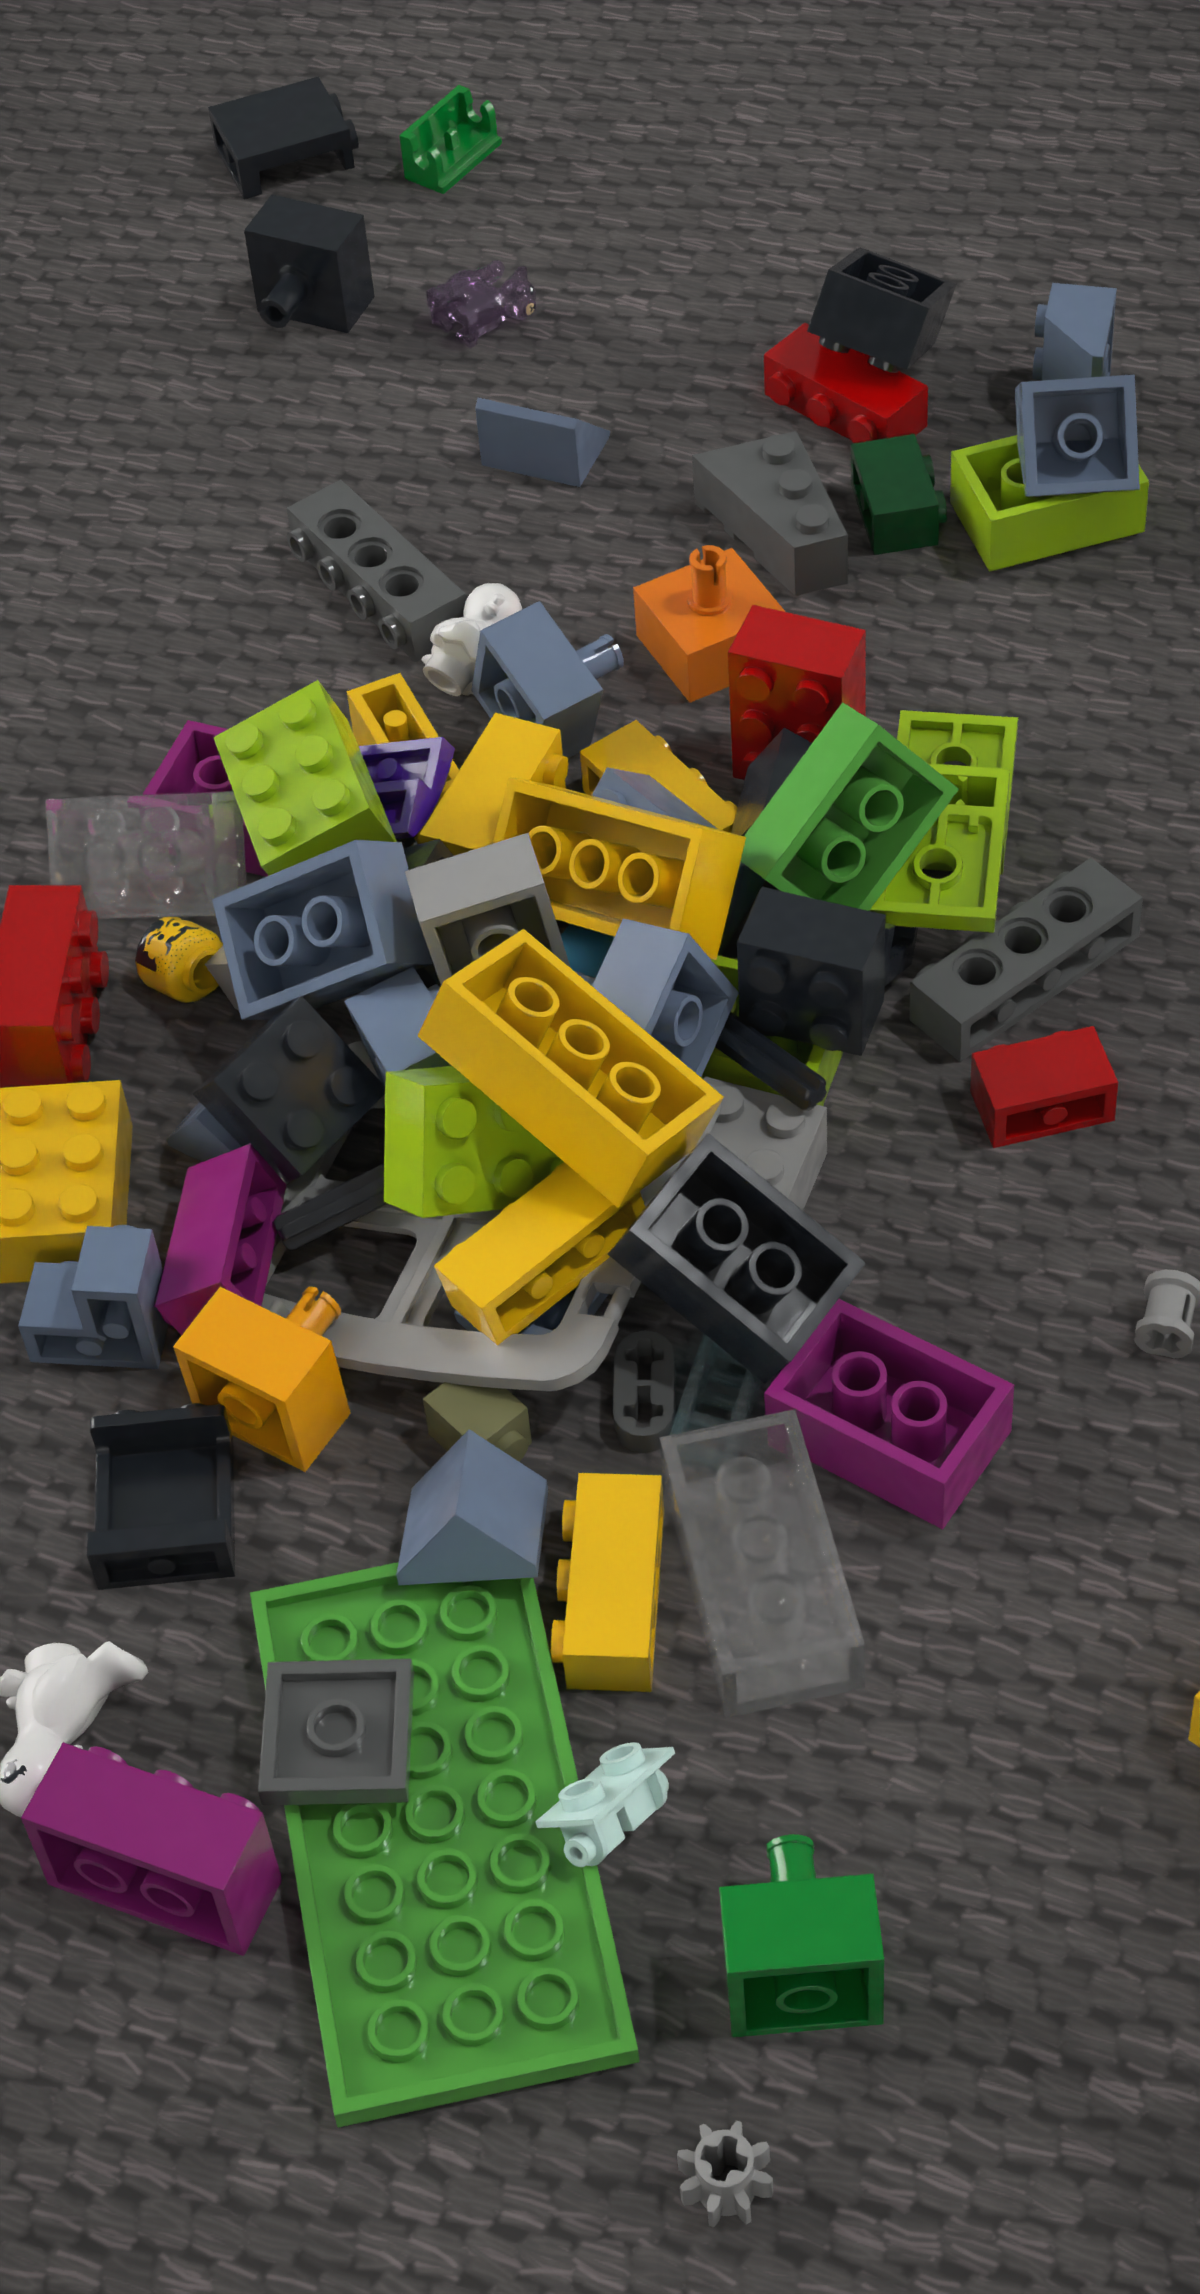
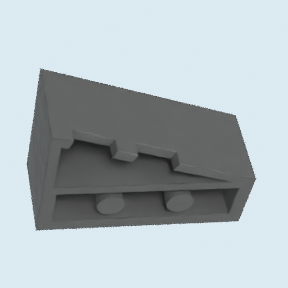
[692,431,848,596]

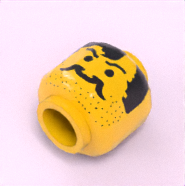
[135,915,223,1003]

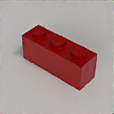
[764,323,928,443]

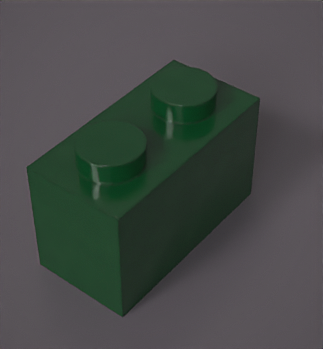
[851,434,947,555]

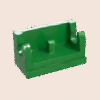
[399,85,502,194]

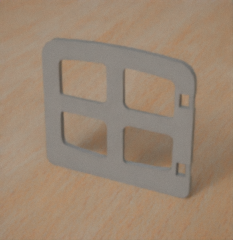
[262,1041,722,1391]

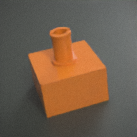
[633,545,786,703]

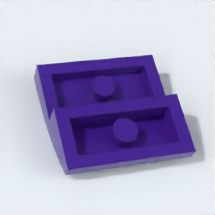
[359,737,455,839]

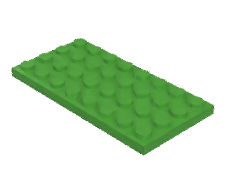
[250,1562,640,2128]

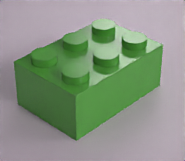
[741,702,959,911]

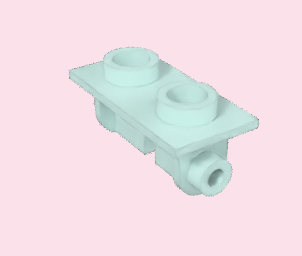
[536,1742,675,1867]

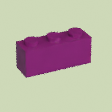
[155,1143,287,1335]

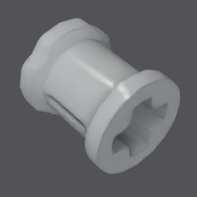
[1134,1269,1200,1358]

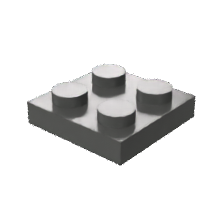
[258,1659,414,1806]

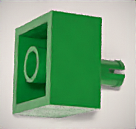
[719,1834,884,2038]

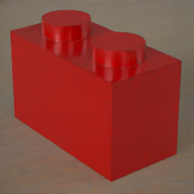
[970,1026,1118,1148]

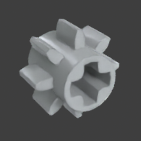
[677,2120,774,2227]

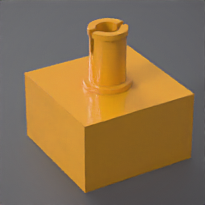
[173,1287,351,1472]

